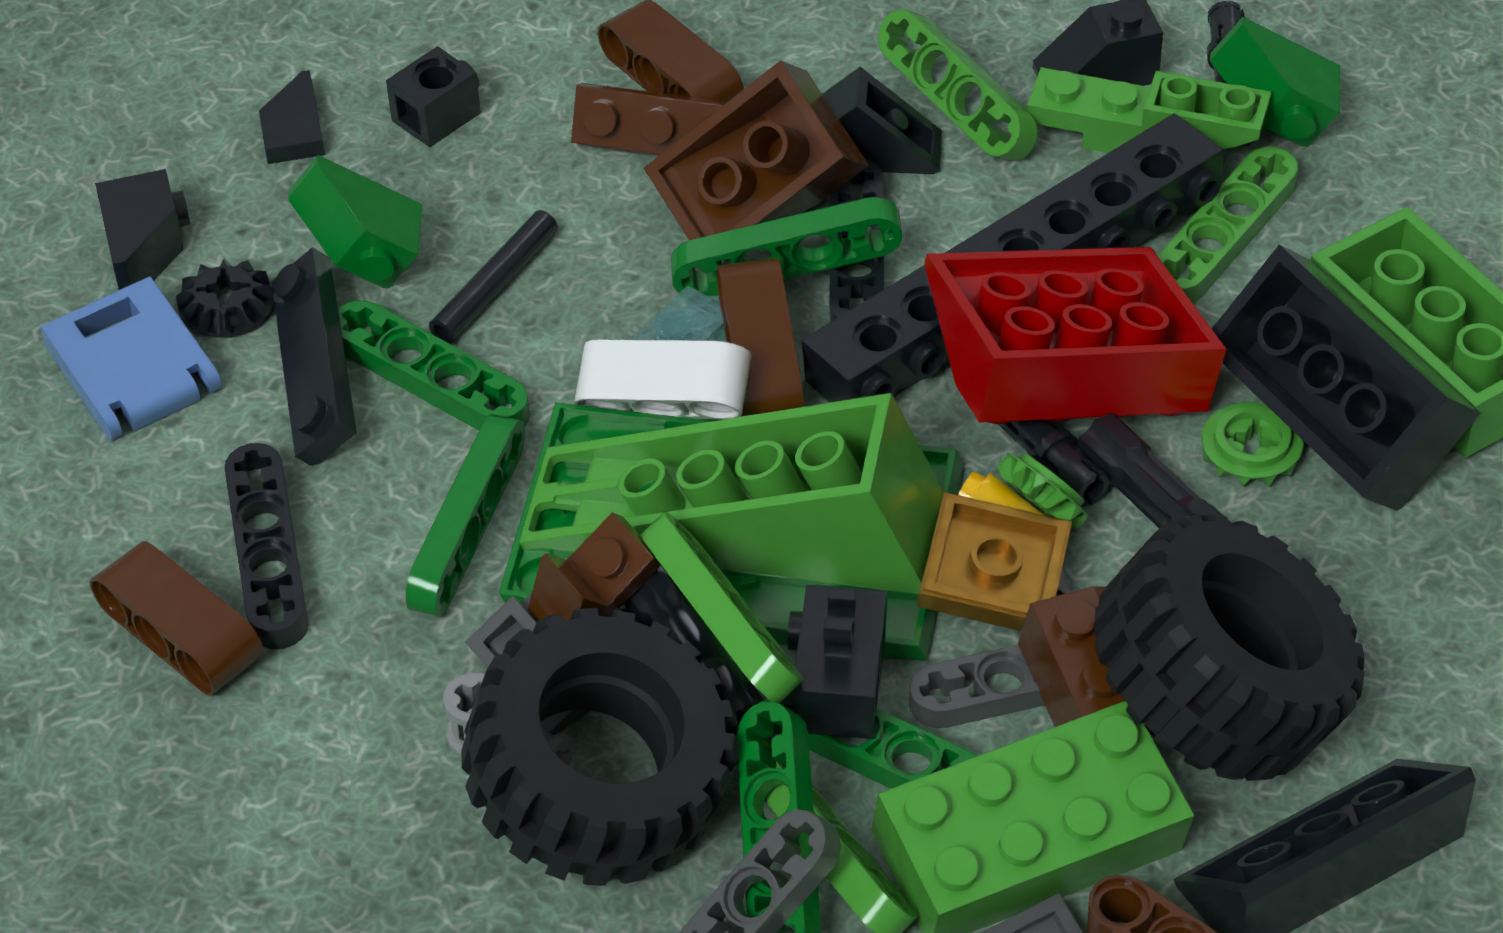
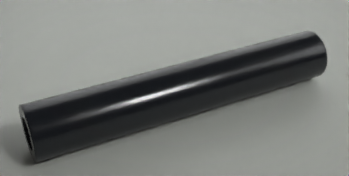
[429,210,558,344]

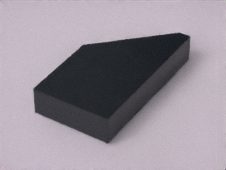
[259,70,325,164]

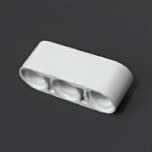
[574,340,752,420]

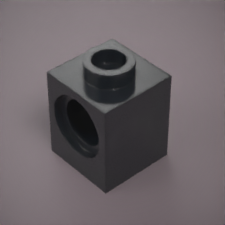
[386,46,481,147]

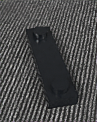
[271,247,357,466]

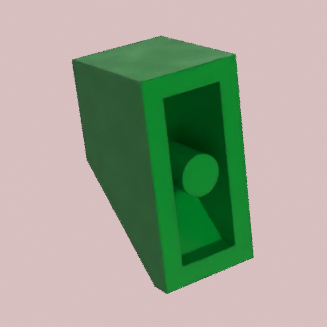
[1210,17,1340,147]
[288,155,423,288]

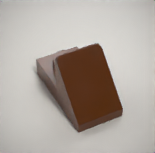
[528,512,661,621]

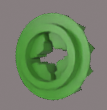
[1201,402,1304,486]
[998,453,1089,529]

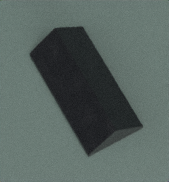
[1173,759,1476,933]

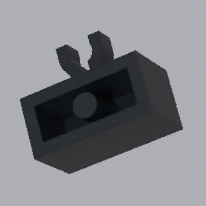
[780,584,887,739]

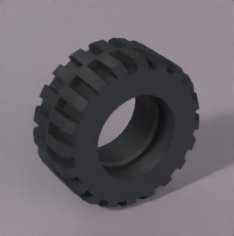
[1094,514,1365,781]
[461,608,739,886]

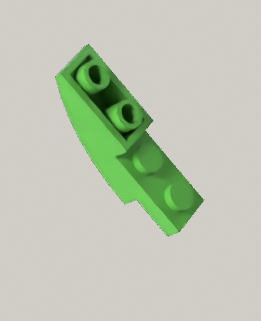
[1027,67,1272,153]

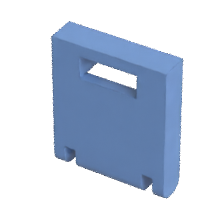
[40,276,222,441]

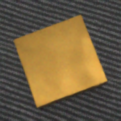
[916,492,1072,631]

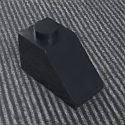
[1032,0,1163,86]
[822,66,942,174]
[95,169,191,290]

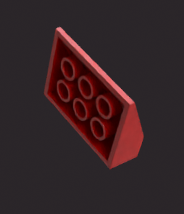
[924,247,1226,424]

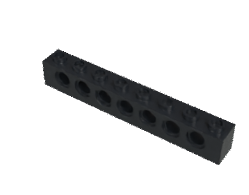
[802,113,1223,403]

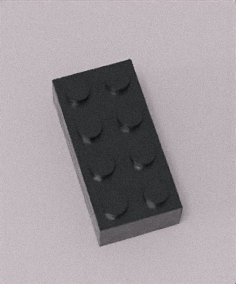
[1212,245,1481,511]

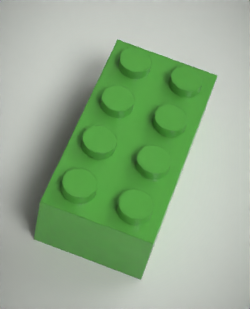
[1310,207,1503,458]
[871,701,1194,933]

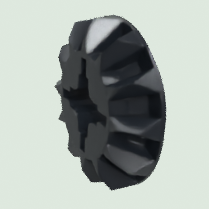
[176,258,274,337]

